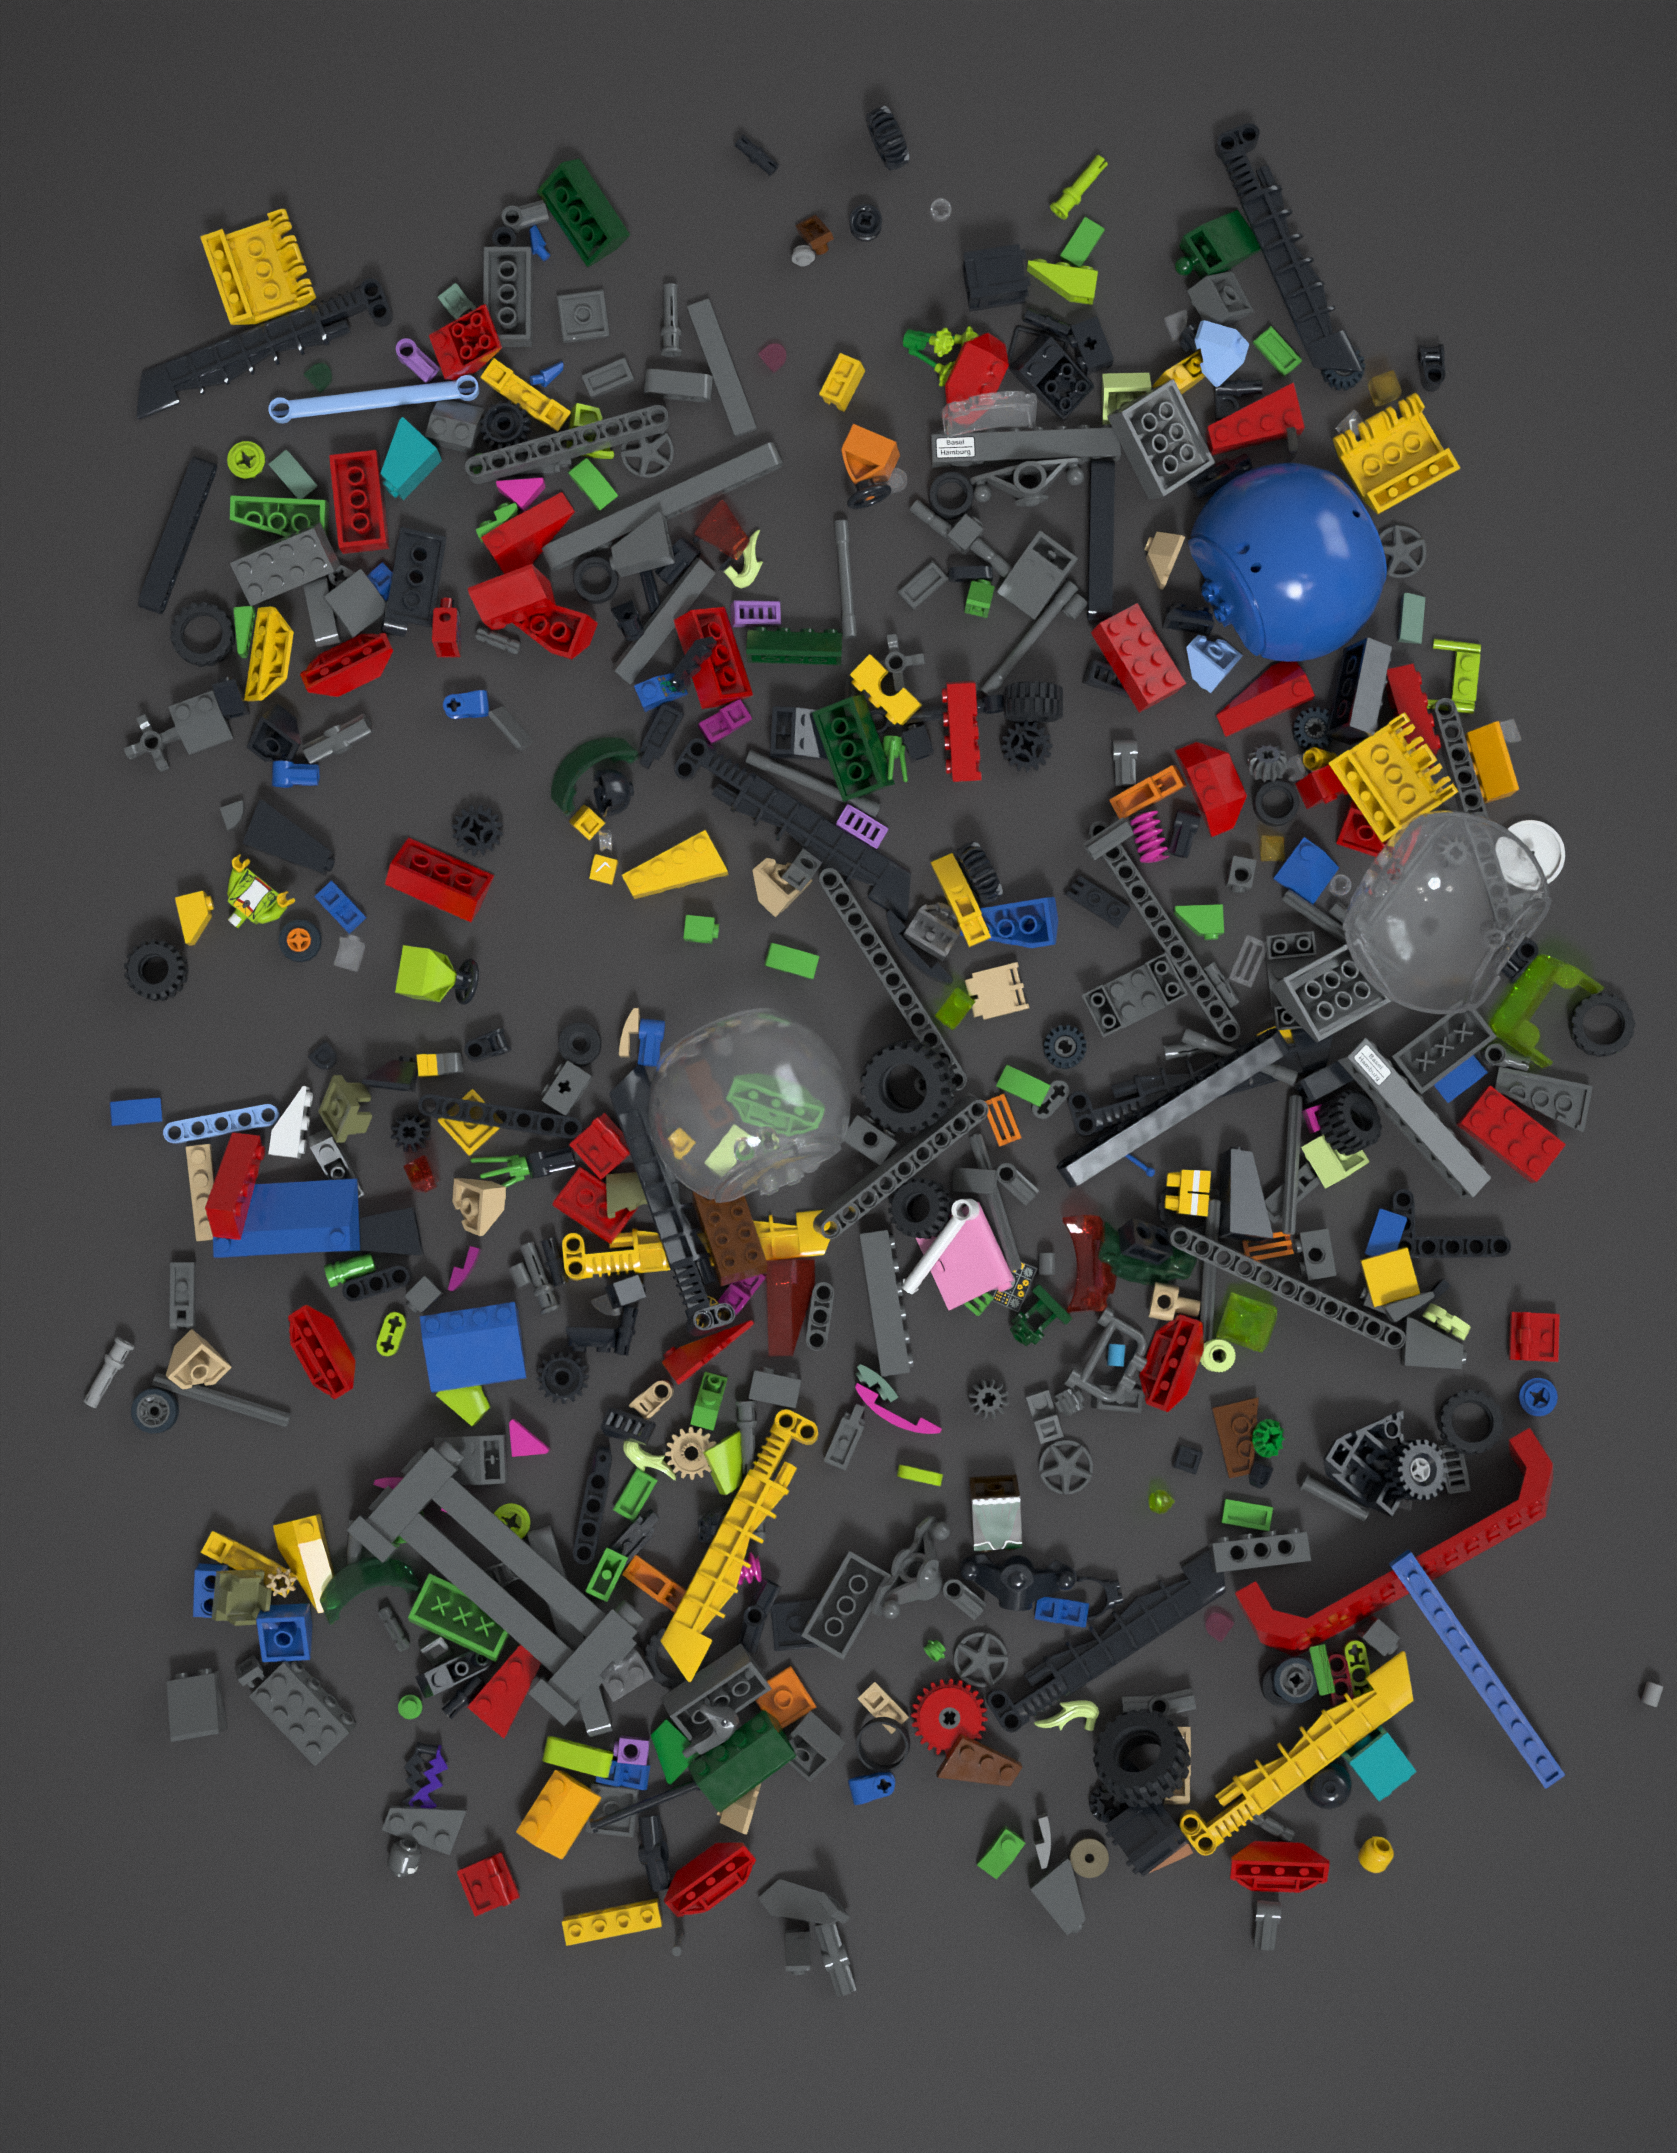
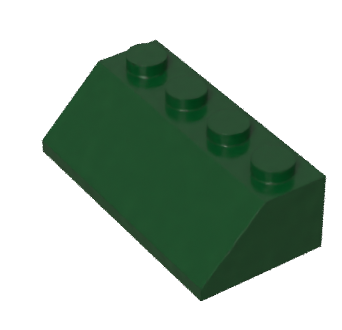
[537,158,630,267]
[746,627,842,666]
[812,695,895,802]
[688,1709,797,1813]

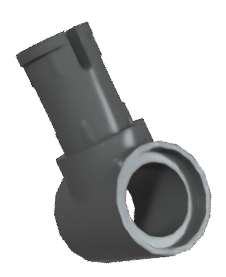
[1481,1044,1531,1072]

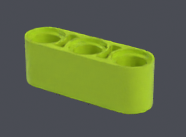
[542,1736,614,1778]

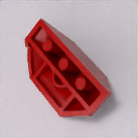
[945,333,1009,428]
[300,633,393,697]
[1174,742,1247,838]
[288,1305,356,1400]
[1139,1314,1204,1412]
[1230,1841,1330,1893]
[664,1843,756,1917]

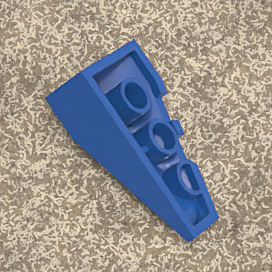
[960,897,1058,948]

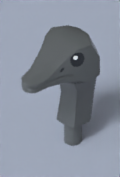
[682,1704,739,1758]

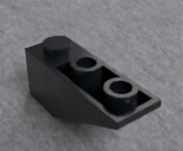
[415,1650,496,1698]

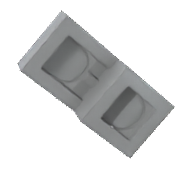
[1034,1813,1051,1869]

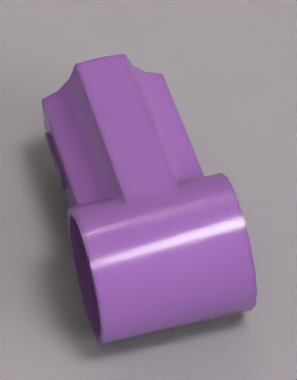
[396,338,440,384]

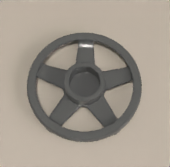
[621,426,674,478]
[1379,525,1426,578]
[1039,1440,1093,1495]
[954,1632,1008,1687]

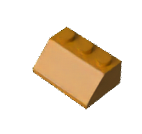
[1465,721,1519,804]
[516,1770,602,1859]

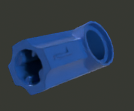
[272,761,320,788]
[638,1018,665,1067]

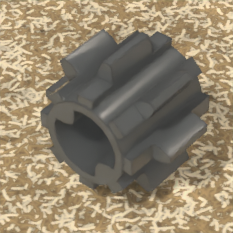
[1054,1387,1085,1417]

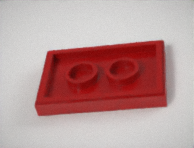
[552,1167,639,1244]

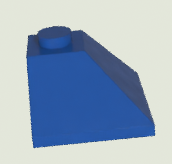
[1273,837,1339,905]

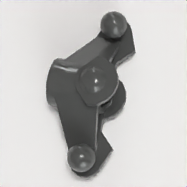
[969,458,1084,507]
[871,1516,950,1619]

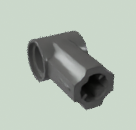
[502,200,549,234]
[1112,739,1137,787]
[996,1163,1039,1206]
[941,1577,987,1620]
[1253,1899,1281,1951]

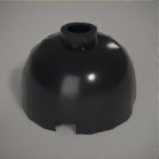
[593,769,634,817]
[1304,1761,1352,1810]

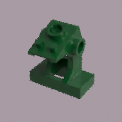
[1009,1284,1073,1346]

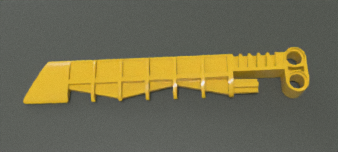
[562,1210,830,1281]
[661,1410,818,1682]
[1179,1651,1413,1855]

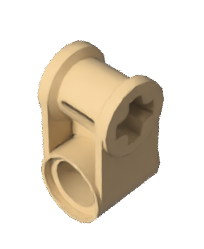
[629,1380,674,1420]

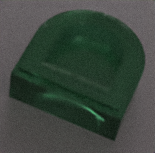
[303,363,333,393]

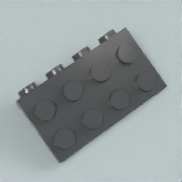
[249,1661,357,1766]

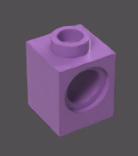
[614,1735,650,1765]

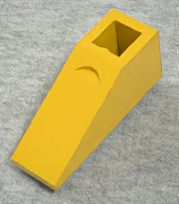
[1153,349,1206,395]

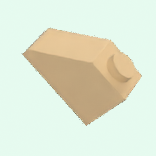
[1144,532,1185,590]
[753,858,813,917]
[452,1178,506,1236]
[166,1329,232,1389]
[717,1782,762,1835]

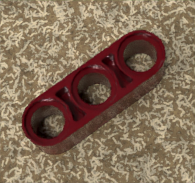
[1327,1652,1354,1708]

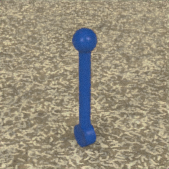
[1125,1154,1155,1177]

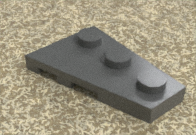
[382,1805,467,1855]

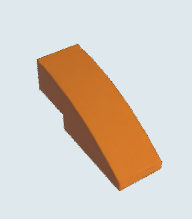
[1109,765,1187,819]
[622,1555,687,1613]

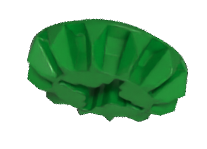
[1253,1419,1285,1458]

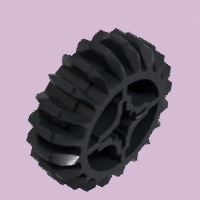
[866,106,910,171]
[956,841,1003,904]

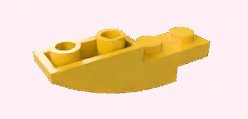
[931,853,991,947]

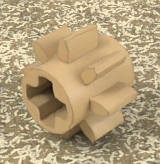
[267,1567,297,1598]

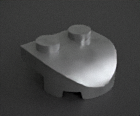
[903,902,961,961]
[600,1645,655,1702]

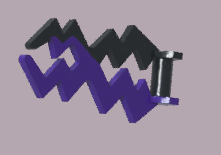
[402,1742,448,1808]

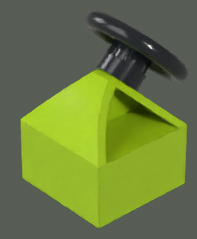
[395,945,479,1005]

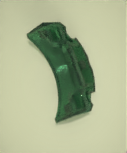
[551,737,639,817]
[1098,1222,1197,1286]
[319,1557,421,1625]

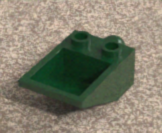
[1175,210,1261,280]

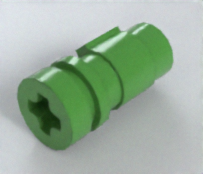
[324,1253,376,1288]

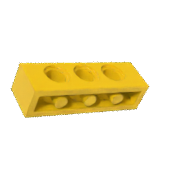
[562,1898,663,1946]

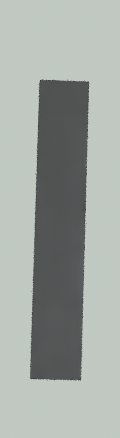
[687,298,757,438]
[611,558,716,685]

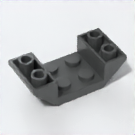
[1266,931,1317,1031]
[1081,953,1188,1038]

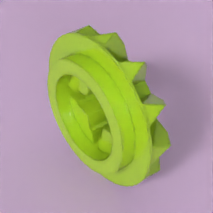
[227,441,266,479]
[494,1503,531,1539]

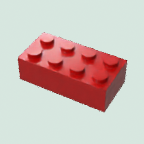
[329,450,389,554]
[1091,603,1186,713]
[1456,1086,1566,1183]

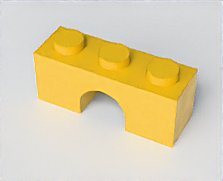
[850,654,922,725]

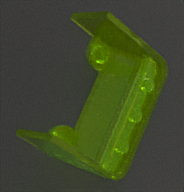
[1489,954,1605,1068]

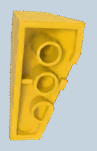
[273,1514,342,1613]

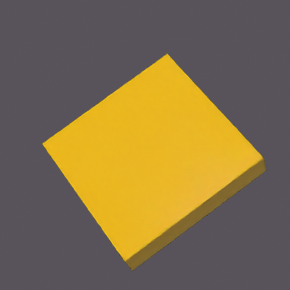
[437,1089,504,1156]
[1360,1247,1420,1307]

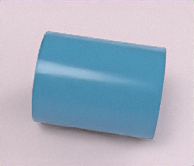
[1107,1344,1125,1367]

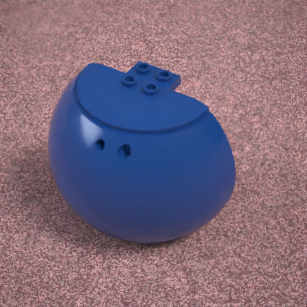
[1188,463,1387,662]

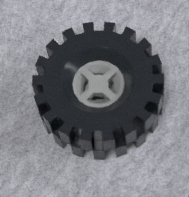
[1384,1439,1448,1501]

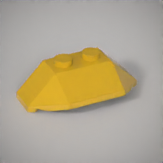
[244,607,294,701]

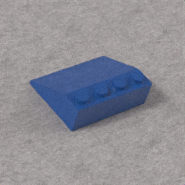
[420,1302,527,1393]

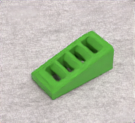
[234,606,256,658]

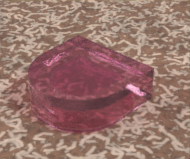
[758,344,787,373]
[1205,1613,1235,1643]

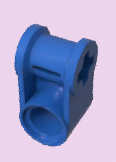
[443,690,489,719]
[848,1772,895,1805]

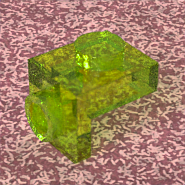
[935,987,976,1030]

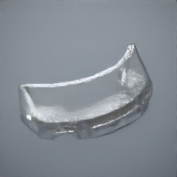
[941,391,1037,438]

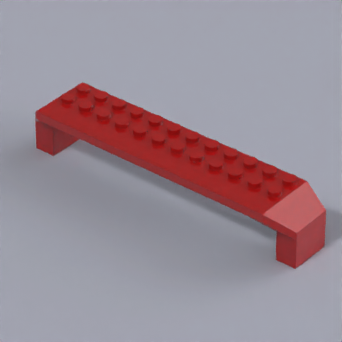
[1235,1428,1553,1656]

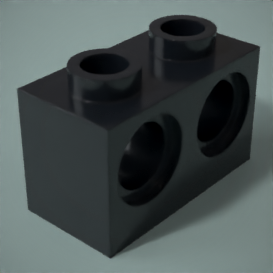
[1118,1218,1173,1266]

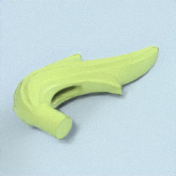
[724,530,763,588]
[623,1432,676,1481]
[1034,1700,1099,1731]

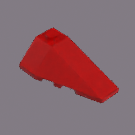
[481,492,575,574]
[513,605,598,660]
[1216,661,1315,737]
[662,1320,755,1385]

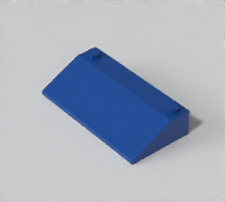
[213,1179,360,1258]

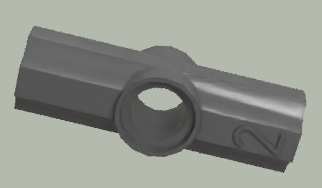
[815,1923,857,1997]

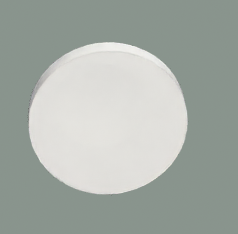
[1496,820,1565,889]

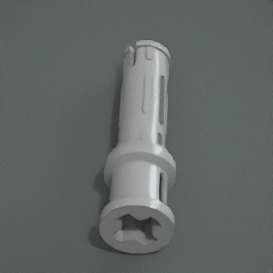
[83,1337,135,1408]

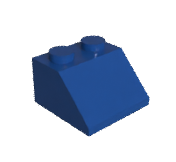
[256,1603,312,1662]

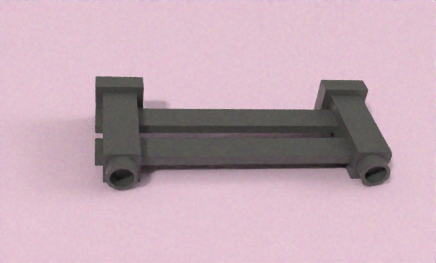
[347,1438,645,1726]

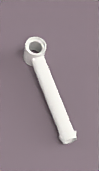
[902,1199,980,1294]

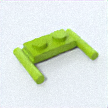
[1426,639,1481,714]

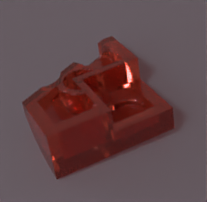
[694,500,750,560]

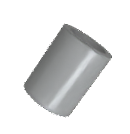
[1640,1681,1663,1707]

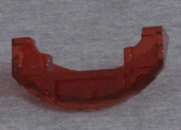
[1063,1214,1117,1313]

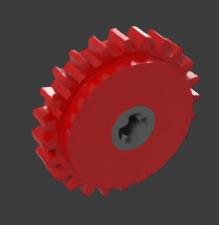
[911,1678,988,1756]

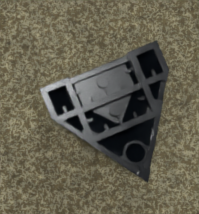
[1323,1410,1404,1517]

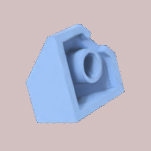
[1195,320,1249,387]
[1186,635,1243,693]

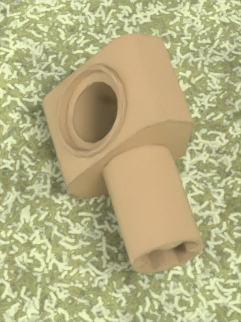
[1148,1282,1200,1321]

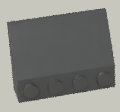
[1107,379,1215,500]
[1271,939,1392,1042]

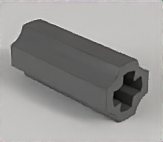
[1083,817,1134,861]

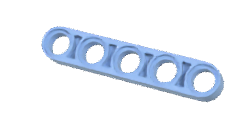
[163,1104,280,1144]

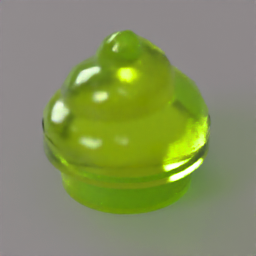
[1149,1490,1175,1514]

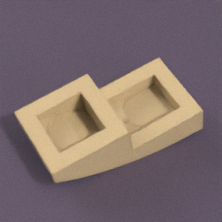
[619,1008,640,1057]
[858,1682,909,1734]

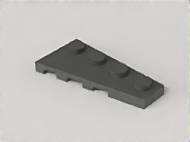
[1494,1067,1593,1133]

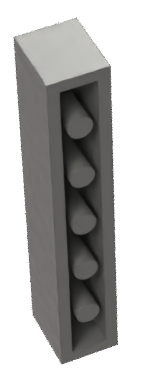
[860,1230,914,1377]

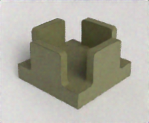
[318,1075,372,1143]
[212,1569,272,1626]

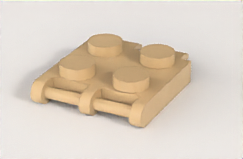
[965,962,1029,1020]

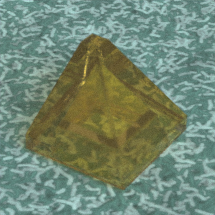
[1260,836,1285,861]

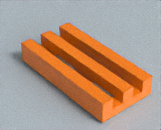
[985,1094,1021,1147]
[1242,1232,1294,1262]

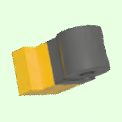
[417,1053,464,1078]

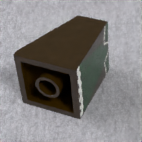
[969,1474,1022,1552]

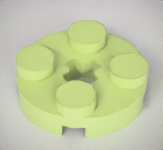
[1422,1303,1471,1340]

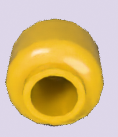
[1358,1836,1394,1873]

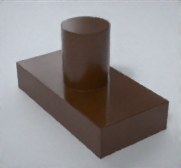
[795,215,834,255]

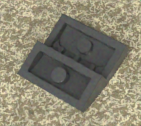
[323,569,386,638]

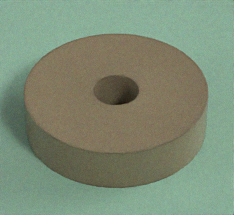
[1070,1838,1109,1878]

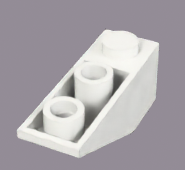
[269,1086,313,1159]

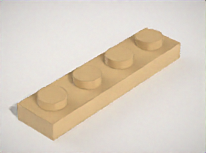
[186,1144,215,1241]

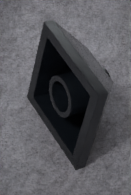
[362,1056,418,1092]

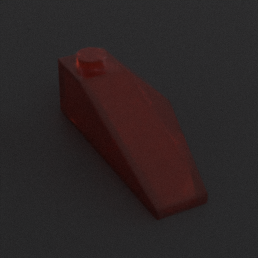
[766,1260,815,1356]

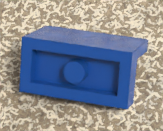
[1365,1209,1407,1257]

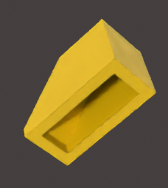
[175,891,214,946]

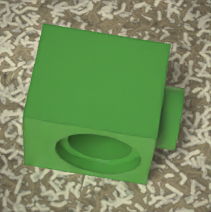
[684,915,719,944]

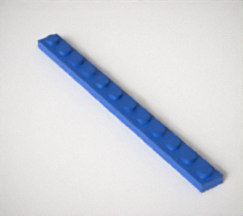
[1389,1549,1565,1789]

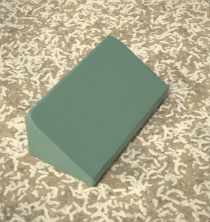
[1398,593,1426,644]

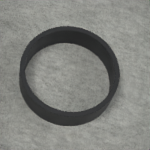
[856,1717,910,1773]

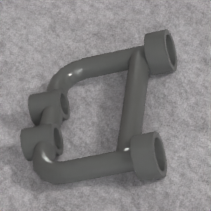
[1064,1306,1147,1402]

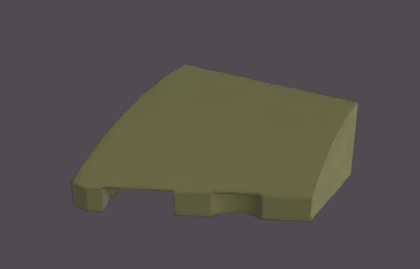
[606,1172,647,1218]

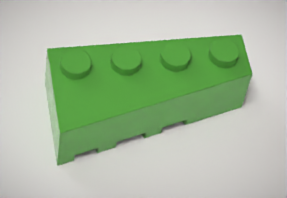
[230,496,329,538]

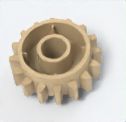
[665,1427,716,1480]

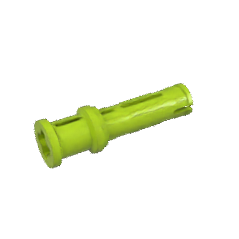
[1050,155,1108,220]

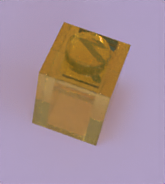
[1367,370,1402,407]

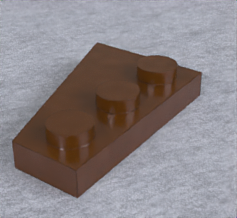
[1211,1397,1259,1479]
[936,1734,1023,1787]

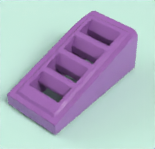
[730,600,781,627]
[836,804,889,850]

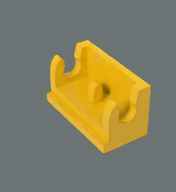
[819,353,865,412]

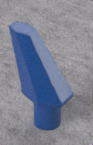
[529,225,550,261]
[530,361,563,387]

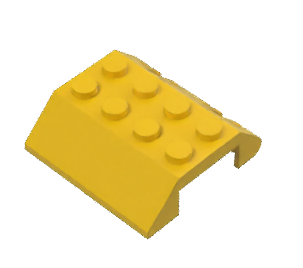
[200,209,316,325]
[1333,393,1460,514]
[1328,712,1459,842]

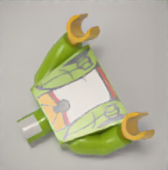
[227,854,295,928]

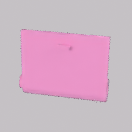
[916,1202,1014,1311]

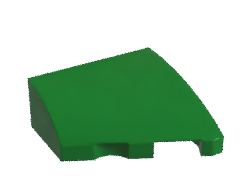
[650,1717,700,1785]

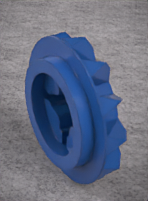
[1518,1378,1558,1416]

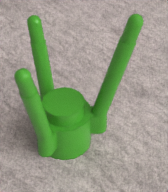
[881,736,908,782]
[471,1154,530,1188]

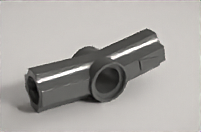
[301,714,374,765]
[1121,1688,1196,1716]

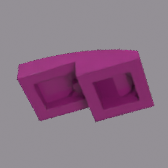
[698,699,752,745]
[448,1246,482,1291]
[717,1274,767,1316]

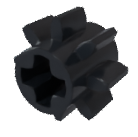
[1179,324,1201,353]

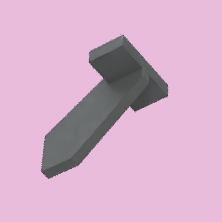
[758,1879,851,1926]

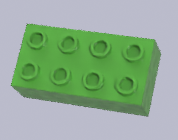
[408,1573,509,1662]

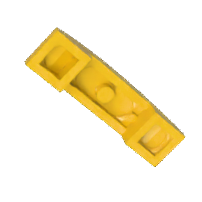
[480,358,571,432]
[201,1531,297,1598]

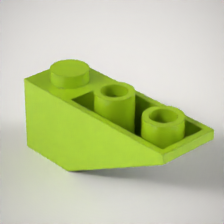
[1027,259,1098,305]

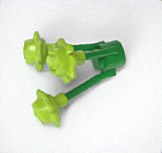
[903,326,978,387]

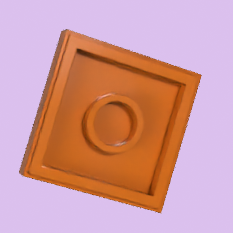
[755,1665,816,1729]

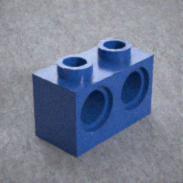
[193,1563,228,1618]

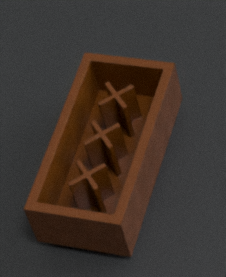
[692,1177,767,1286]

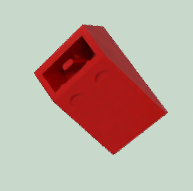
[429,304,502,380]

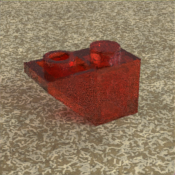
[403,1155,441,1193]

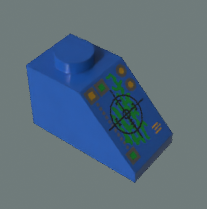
[634,673,688,712]

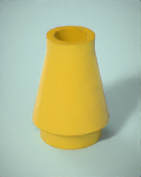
[1303,747,1337,771]

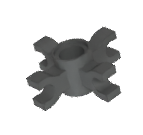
[878,634,925,693]
[123,714,181,772]

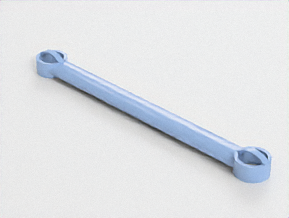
[268,375,480,424]

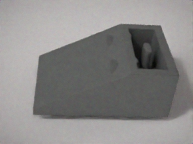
[997,531,1078,620]
[434,1434,508,1485]

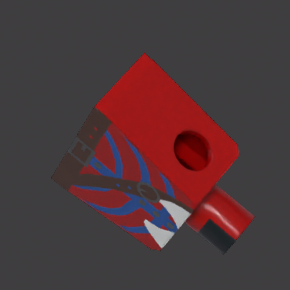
[432,598,461,657]

